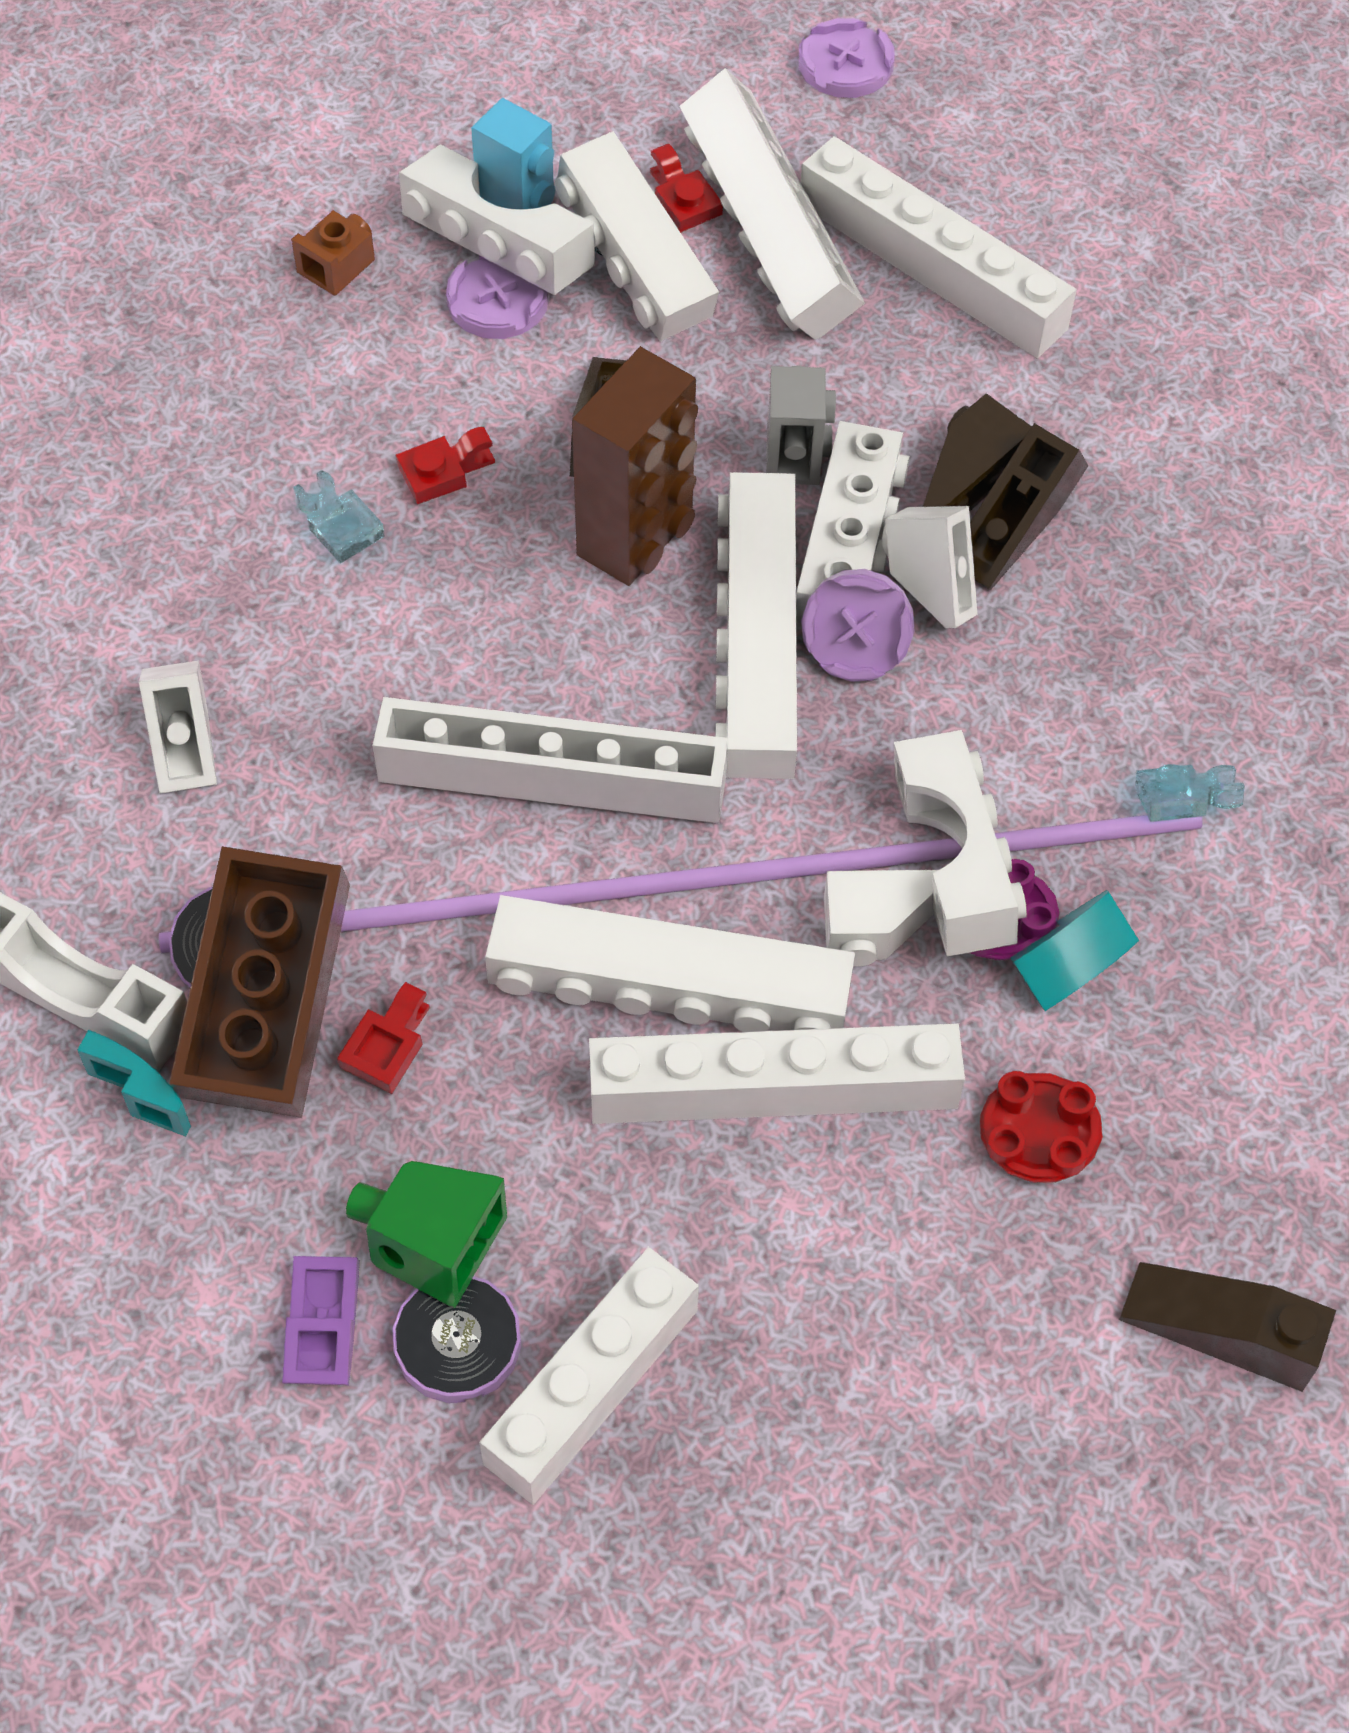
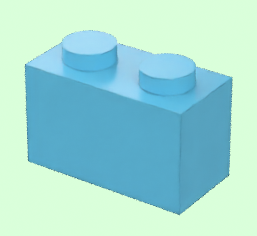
[471,97,556,210]

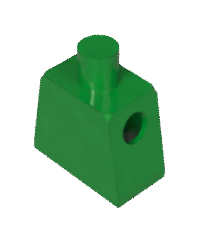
[346,1161,507,1308]

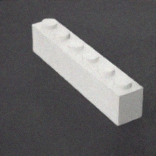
[680,68,865,339]
[801,136,1077,359]
[715,472,797,779]
[372,697,728,823]
[485,895,855,1032]
[589,1024,965,1124]

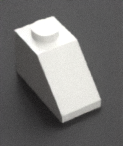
[882,506,978,628]
[139,660,217,793]
[824,870,938,966]

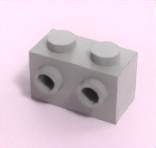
[766,366,836,485]

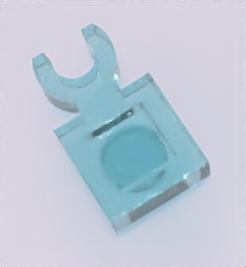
[293,470,385,564]
[1135,764,1245,822]

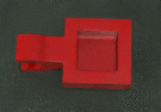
[650,143,723,233]
[395,427,495,505]
[337,982,430,1094]

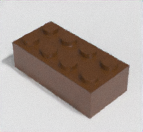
[572,346,698,586]
[169,846,350,1118]

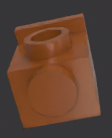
[291,210,375,296]

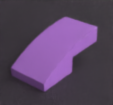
[282,1256,360,1385]

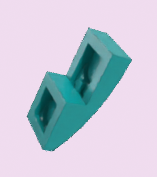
[1010,890,1139,1011]
[77,1030,191,1137]

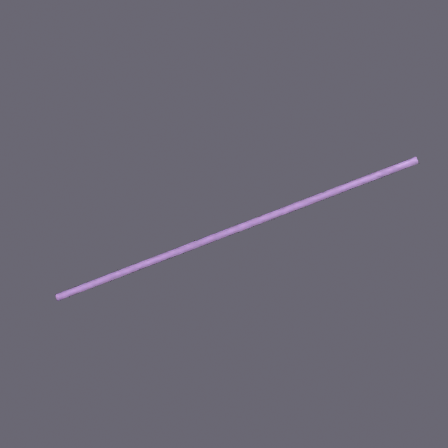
[159,809,1202,953]

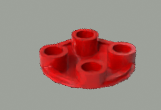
[980,1071,1102,1183]

